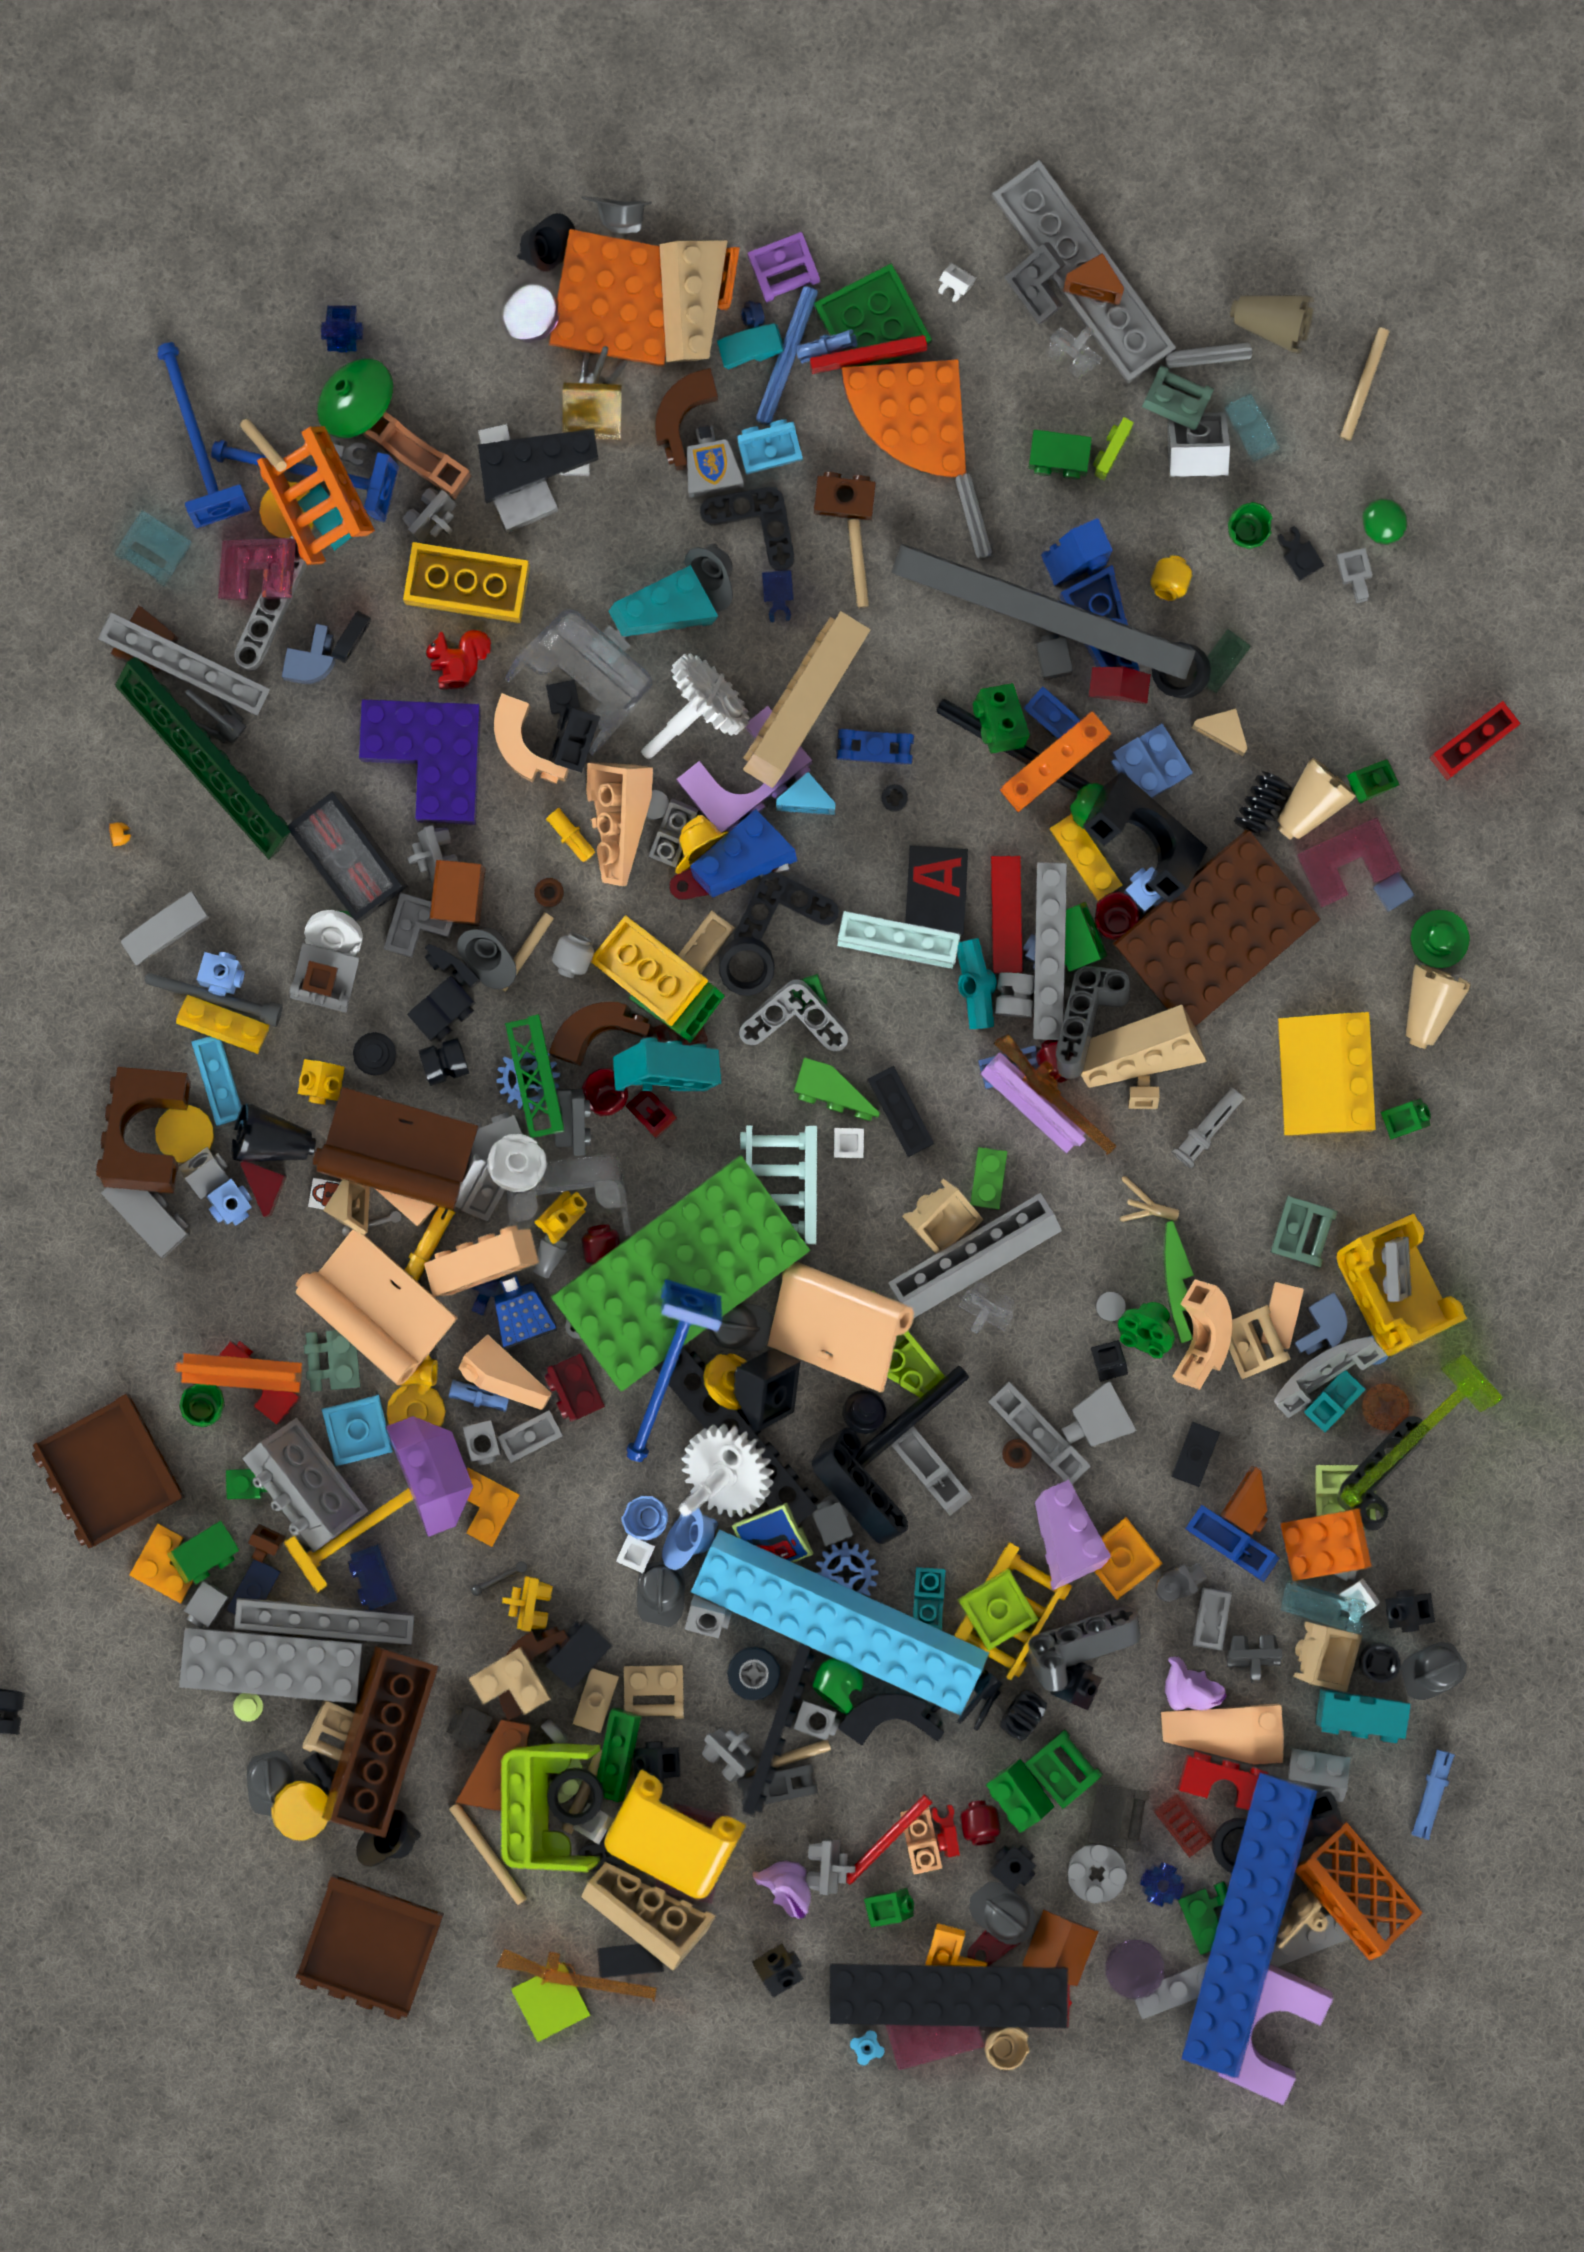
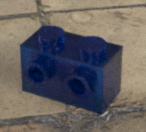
[347,1544,400,1610]

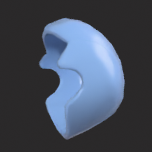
[621,1496,668,1541]

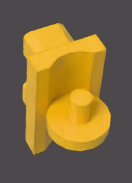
[534,1190,587,1244]
[502,1576,553,1632]

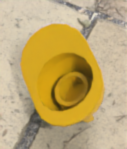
[675,815,728,874]

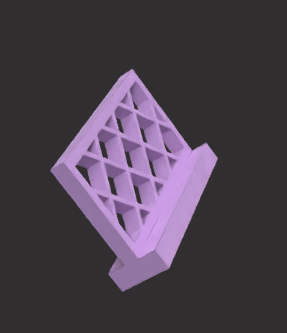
[980,1052,1086,1153]

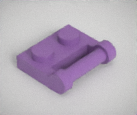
[747,232,821,303]

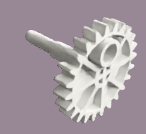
[641,653,750,759]
[679,1424,773,1517]

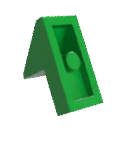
[1347,759,1400,804]

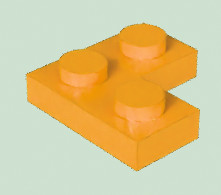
[466,1467,520,1547]
[129,1523,193,1604]
[925,1923,987,1966]

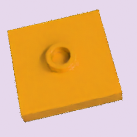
[1094,1517,1163,1600]

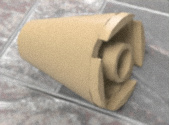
[1277,758,1356,840]
[1406,964,1471,1049]

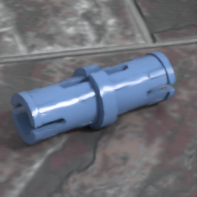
[796,329,857,364]
[448,1379,509,1412]

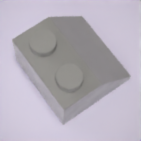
[1167,413,1230,478]

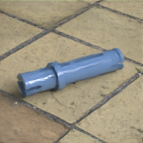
[1411,1749,1455,1840]

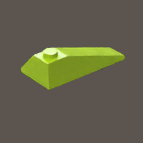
[872,1290,945,1398]

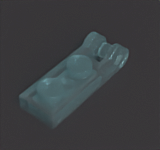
[1281,1580,1367,1633]

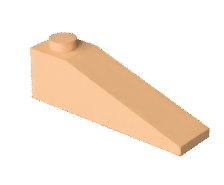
[586,762,653,886]
[1161,1703,1284,1765]

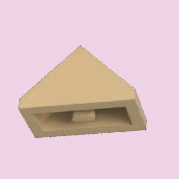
[1192,709,1247,756]
[323,1179,370,1235]

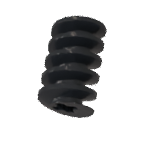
[1234,771,1292,837]

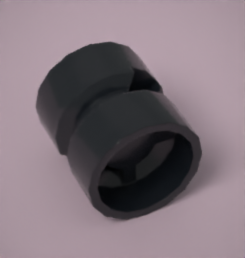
[419,1038,470,1086]
[1359,1643,1401,1682]
[0,1689,25,1735]

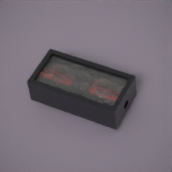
[288,791,408,921]

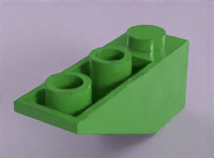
[794,1058,880,1121]

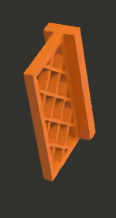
[175,1353,303,1392]
[1295,1822,1423,1961]

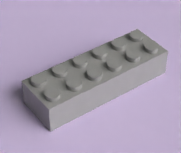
[179,1627,364,1703]

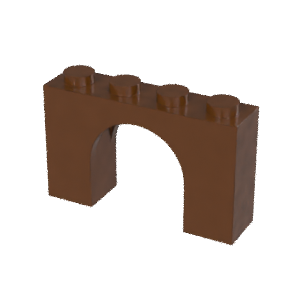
[96,1067,191,1193]

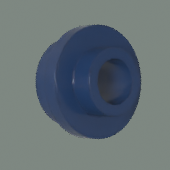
[741,300,764,329]

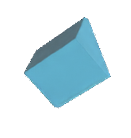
[776,772,835,815]

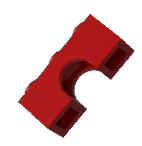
[219,1341,301,1425]
[1177,1751,1269,1810]

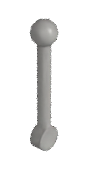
[342,1211,401,1237]

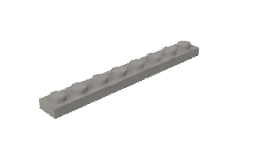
[1131,1913,1351,2020]

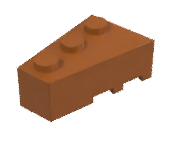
[456,1718,531,1811]

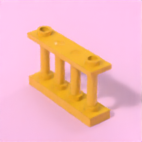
[954,1542,1072,1680]

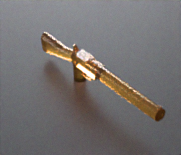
[993,1034,1116,1155]
[496,1948,657,2002]

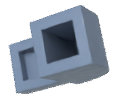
[282,624,336,684]
[1293,1293,1347,1355]

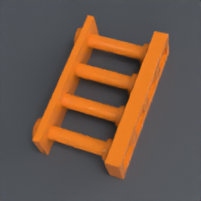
[257,426,375,565]
[999,711,1111,812]

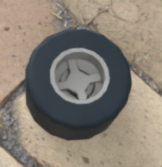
[727,1646,780,1701]

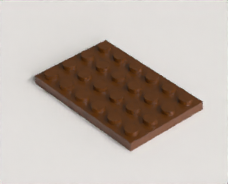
[1113,829,1321,1027]

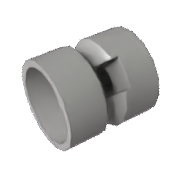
[995,972,1035,1018]

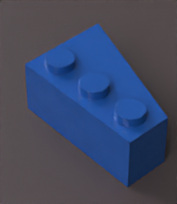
[1041,518,1112,586]
[690,809,797,898]

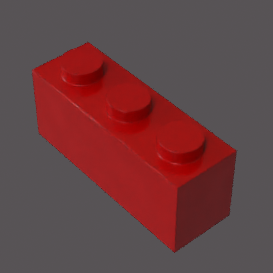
[1429,701,1521,781]

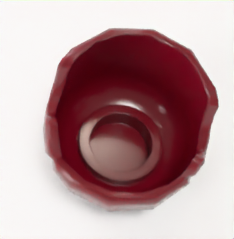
[1095,892,1139,940]
[582,1068,628,1116]

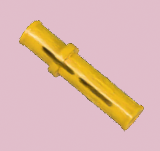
[405,1206,456,1282]

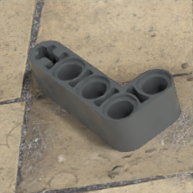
[1056,966,1131,1079]
[1028,1607,1141,1691]

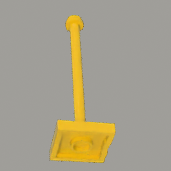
[284,1488,413,1593]

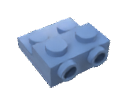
[1111,723,1193,798]

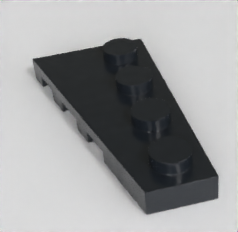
[478,429,599,504]

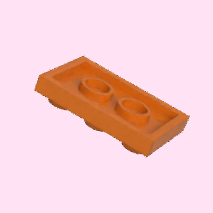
[1280,1508,1372,1581]

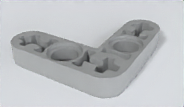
[739,979,848,1051]

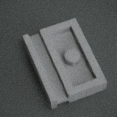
[456,1154,506,1221]
[1382,1237,1412,1301]

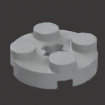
[1067,1844,1127,1904]

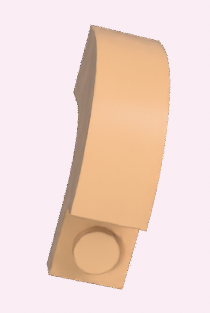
[494,693,569,784]
[1172,1279,1232,1390]

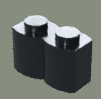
[407,976,475,1042]
[1302,1791,1343,1847]

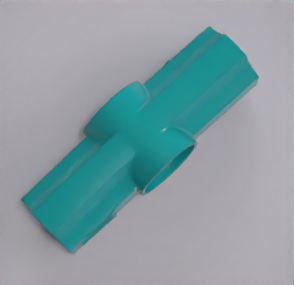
[957,938,997,1029]

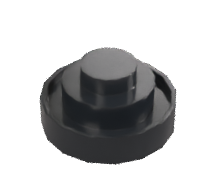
[353,1032,397,1076]
[842,1390,887,1434]

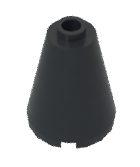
[231,1103,316,1162]

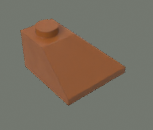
[1220,1466,1268,1535]

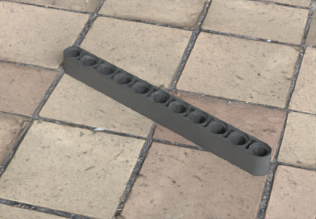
[892,544,1196,679]

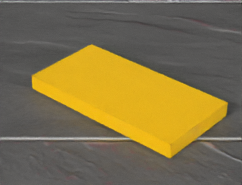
[591,915,709,1026]

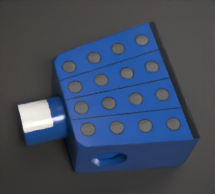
[494,1274,557,1350]

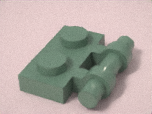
[304,1330,361,1392]

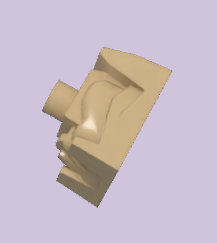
[902,1179,984,1254]
[1294,1622,1363,1692]

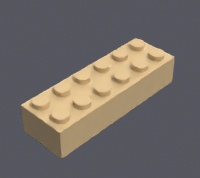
[743,611,871,788]

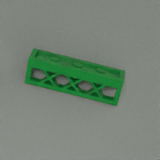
[505,1014,565,1138]

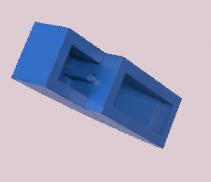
[1185,1505,1280,1582]

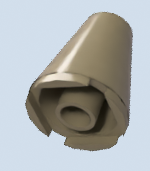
[1230,295,1314,354]

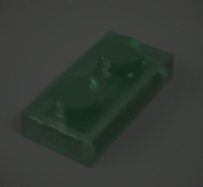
[1193,629,1251,694]

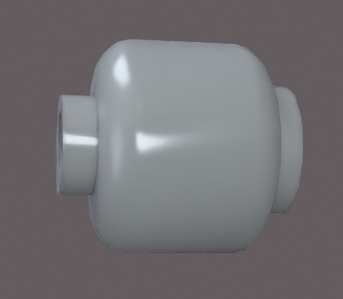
[552,932,595,978]

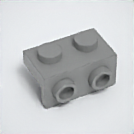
[1287,1748,1350,1802]

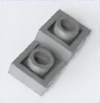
[648,798,699,868]

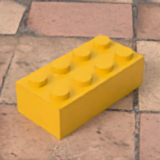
[403,542,530,623]

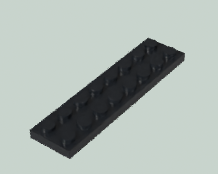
[830,1963,1068,2029]

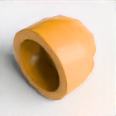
[109,822,131,847]

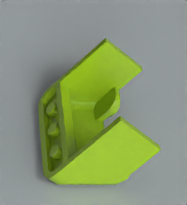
[501,1743,600,1872]

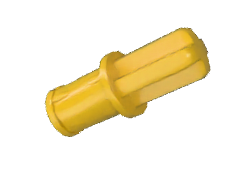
[546,808,595,862]

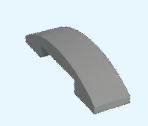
[1274,1337,1387,1418]
[988,1381,1091,1484]

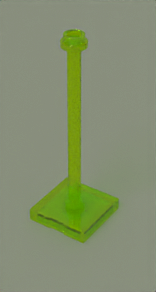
[1340,1353,1504,1508]

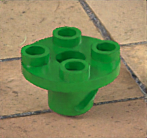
[1410,910,1470,969]
[1118,1302,1175,1358]

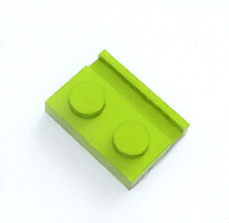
[1092,417,1134,481]

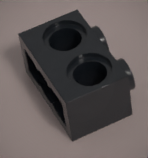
[549,704,600,773]

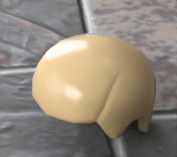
[984,2027,1030,2070]

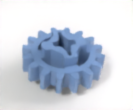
[496,1050,561,1110]
[816,1542,878,1597]

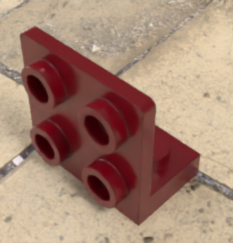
[544,1353,605,1422]

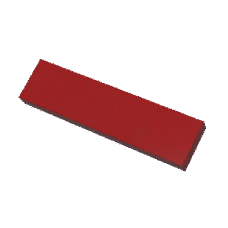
[810,335,927,374]
[991,856,1022,974]

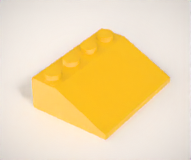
[1278,1012,1376,1136]

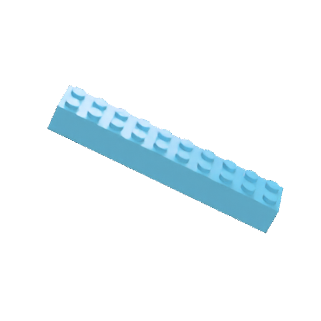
[691,1529,989,1716]

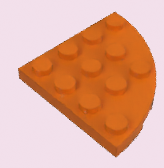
[841,360,966,477]

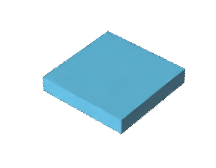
[322,1395,393,1466]

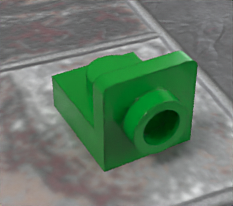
[1381,1098,1431,1140]
[226,1469,268,1499]
[864,1888,914,1928]

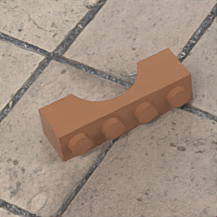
[361,412,471,500]

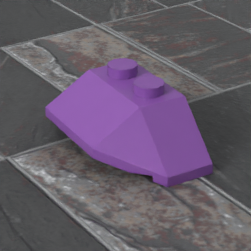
[385,1416,473,1537]

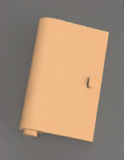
[296,1229,458,1386]
[767,1261,914,1392]

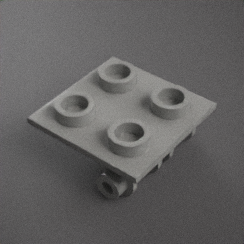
[289,943,360,1013]

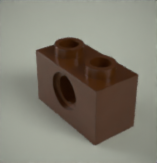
[814,472,876,521]

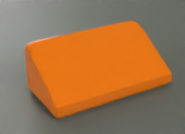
[717,247,740,310]

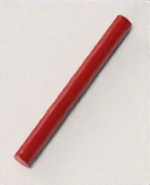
[846,1794,933,1885]

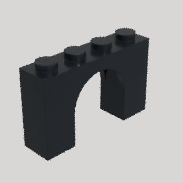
[1083,771,1208,903]

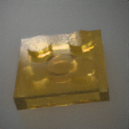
[563,382,622,440]

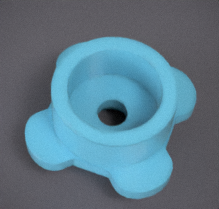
[850,2030,884,2065]

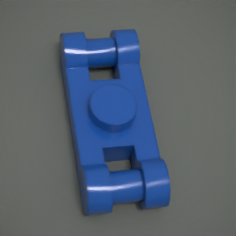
[836,729,914,765]

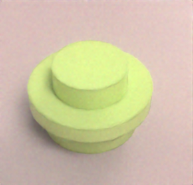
[233,1693,263,1722]

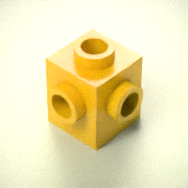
[298,1059,345,1105]

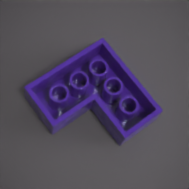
[359,699,481,825]

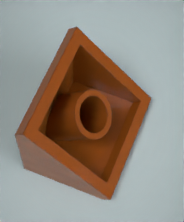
[1063,253,1124,305]
[430,860,486,926]
[1022,1909,1099,1987]

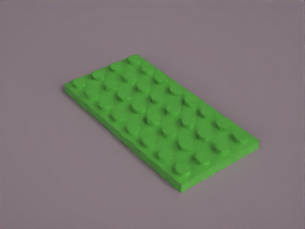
[550,1155,811,1392]

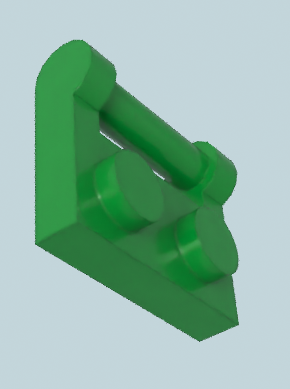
[1024,1729,1103,1809]

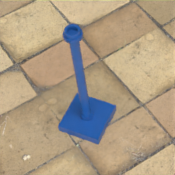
[157,342,251,529]
[211,440,399,522]
[626,1279,722,1462]

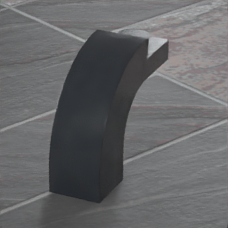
[838,1693,945,1746]

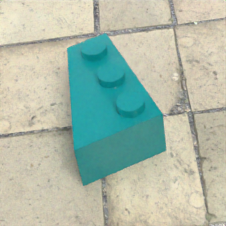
[608,565,718,637]
[613,1038,721,1091]
[1315,1689,1411,1743]

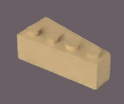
[660,241,728,362]
[1080,1005,1207,1088]
[581,1862,715,1971]

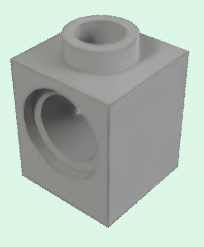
[179,1147,229,1199]
[463,1420,501,1466]
[184,1580,230,1628]
[685,1594,732,1639]
[793,1699,840,1740]

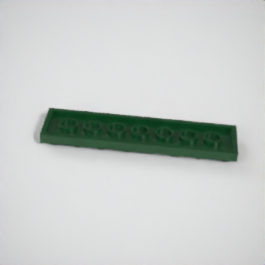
[115,657,291,860]

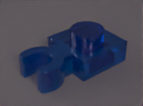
[762,570,794,622]

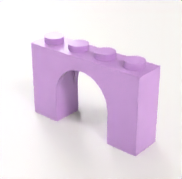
[676,706,812,833]
[1218,1964,1333,2105]

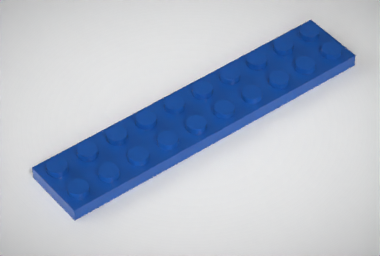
[1181,1773,1317,2078]

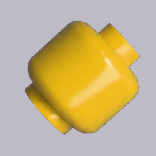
[1150,555,1192,601]

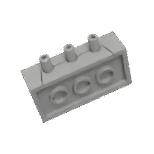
[242,1418,368,1552]

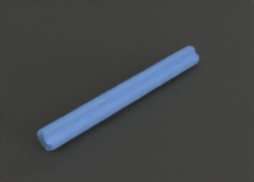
[756,286,818,425]

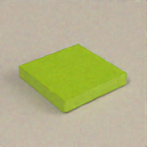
[958,1569,1039,1651]
[511,1962,591,2042]

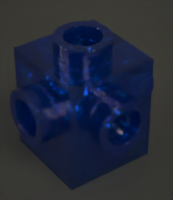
[321,306,363,353]
[1140,1861,1185,1907]

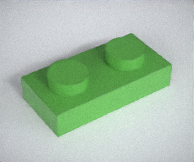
[970,1147,1007,1210]

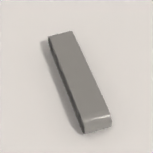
[234,536,307,672]

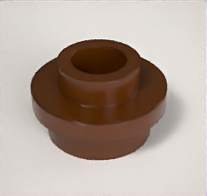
[534,878,564,907]
[1002,1439,1032,1468]

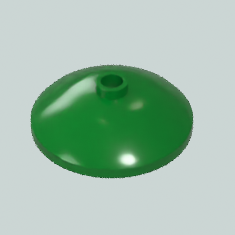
[317,358,393,438]

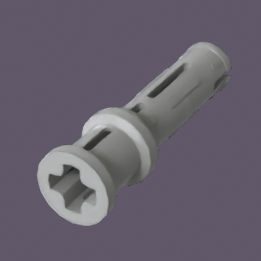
[1171,1087,1245,1169]

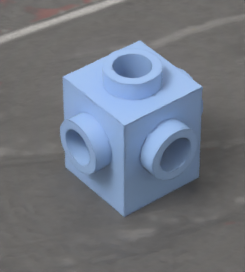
[1124,867,1164,914]
[197,952,245,996]
[206,1179,252,1226]

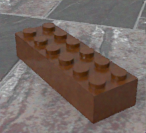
[322,1647,438,1838]

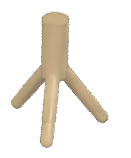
[1120,1176,1179,1222]

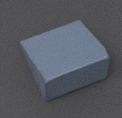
[1373,872,1415,912]

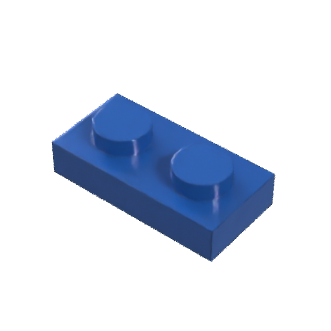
[1023,686,1081,739]

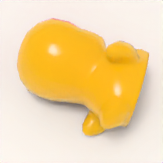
[401,1354,438,1395]

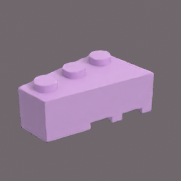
[1035,1479,1111,1591]

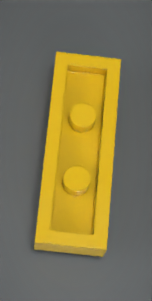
[1049,814,1123,901]
[176,995,270,1054]

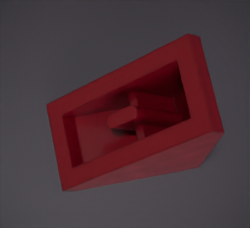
[1089,667,1151,704]
[625,1091,678,1139]
[240,1162,287,1218]

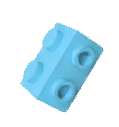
[737,419,803,474]

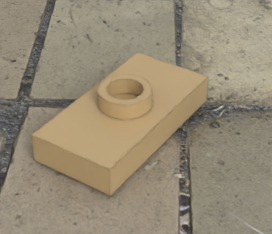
[678,910,735,974]
[573,1668,619,1733]

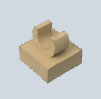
[1128,1075,1160,1109]

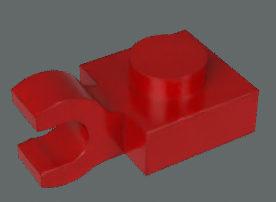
[930,1804,960,1857]

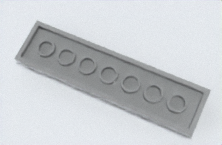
[992,160,1176,383]

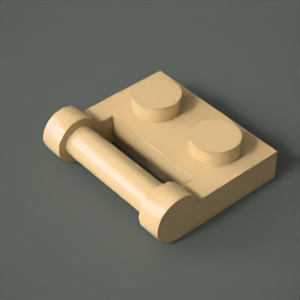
[1229,1305,1291,1379]
[624,1665,684,1719]
[302,1700,354,1761]

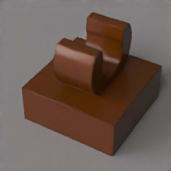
[302,961,339,997]
[248,1524,286,1563]

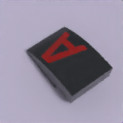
[905,845,968,936]

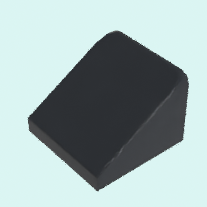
[1091,1340,1128,1382]

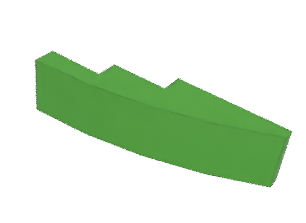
[1163,1220,1194,1343]

